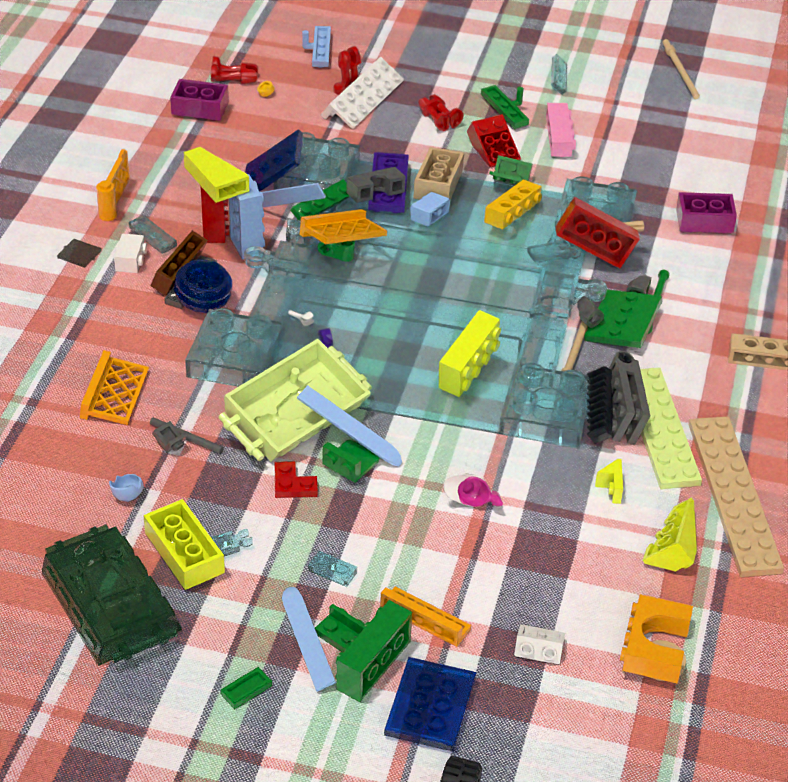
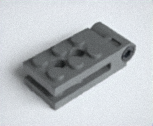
[609,351,651,445]

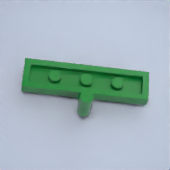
[481,85,529,129]
[290,179,350,223]

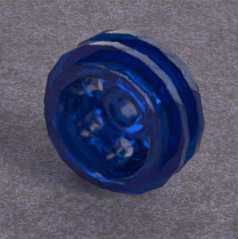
[174,259,232,313]

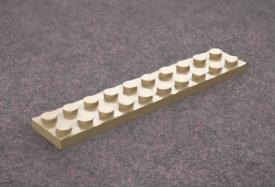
[688,416,784,577]

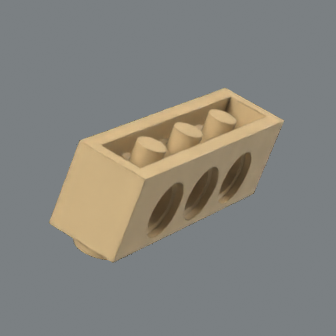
[728,333,788,370]

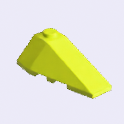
[642,497,697,571]

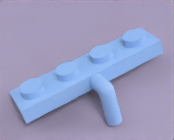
[302,26,331,68]

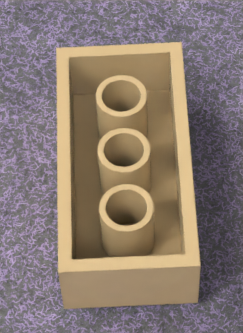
[413,147,464,200]

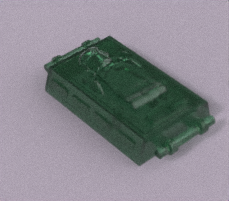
[42,524,182,666]

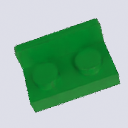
[315,604,365,652]

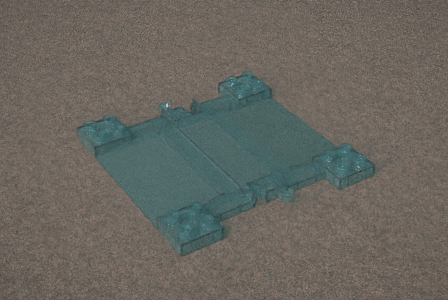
[185,132,637,449]

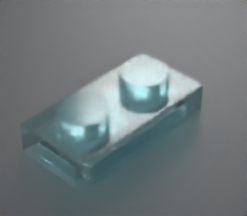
[308,551,357,587]

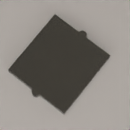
[57,239,101,268]

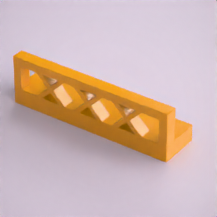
[380,586,471,647]

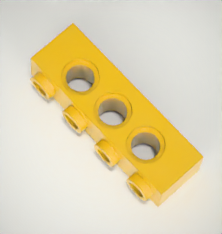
[484,179,542,230]

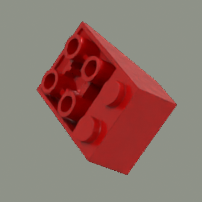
[467,114,521,167]

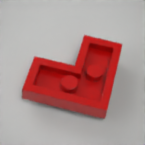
[274,461,318,498]

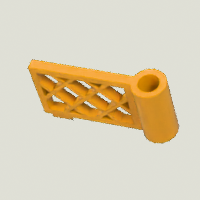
[96,149,130,221]

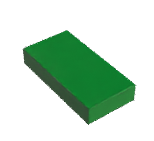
[220,667,272,710]

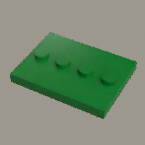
[585,289,663,348]

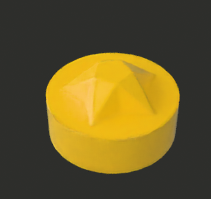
[257,81,275,97]

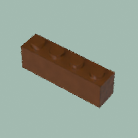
[150,230,208,296]

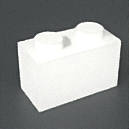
[114,234,147,273]

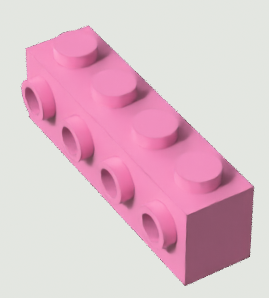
[546,103,576,157]

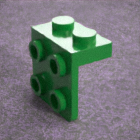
[489,155,533,185]
[322,439,380,483]

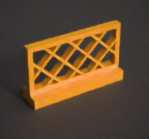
[299,209,387,244]
[79,350,149,425]

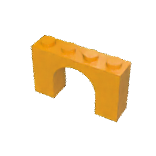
[620,594,693,684]

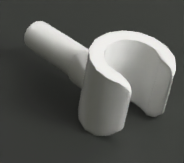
[288,310,315,326]

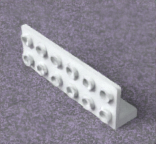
[321,57,404,129]

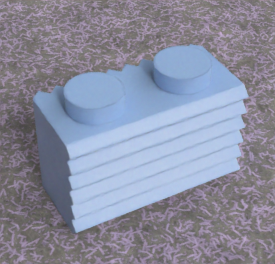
[410,192,450,227]

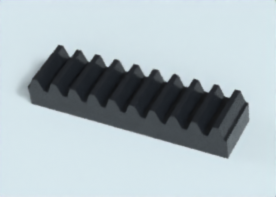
[587,366,612,444]

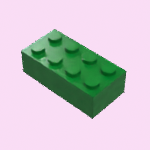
[335,600,412,702]

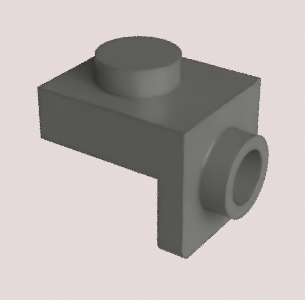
[152,421,187,453]

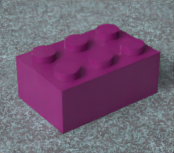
[170,79,229,121]
[676,192,737,233]

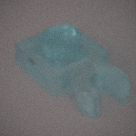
[211,529,253,556]

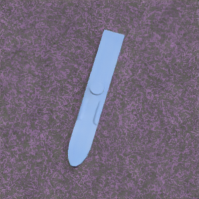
[262,183,326,208]
[296,385,402,467]
[282,587,336,692]

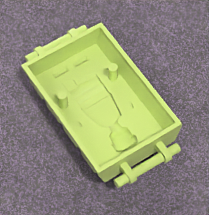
[218,339,372,462]

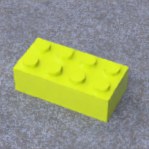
[438,310,501,397]
[143,499,225,590]

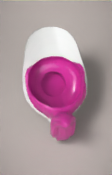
[444,473,503,507]

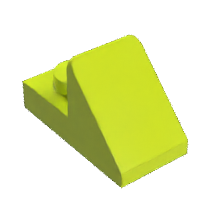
[595,459,623,504]

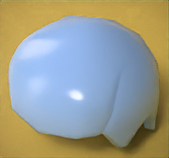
[109,474,144,502]

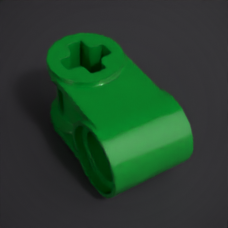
[317,240,355,262]

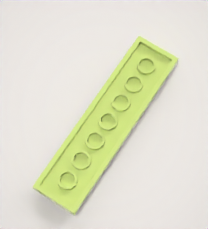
[640,367,702,489]

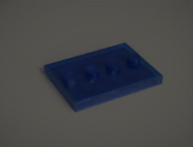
[245,129,303,192]
[384,657,476,752]

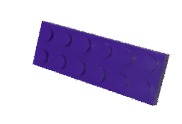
[368,152,409,213]

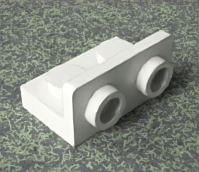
[514,624,566,664]

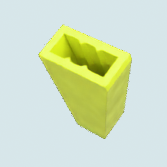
[183,147,249,203]

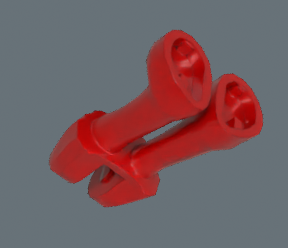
[333,46,362,95]
[211,56,258,84]
[418,94,464,131]

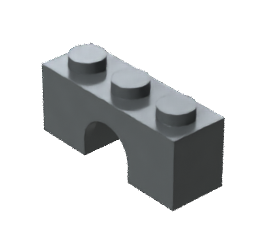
[347,167,406,203]

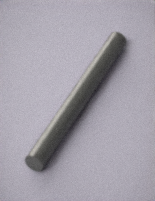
[150,417,224,454]

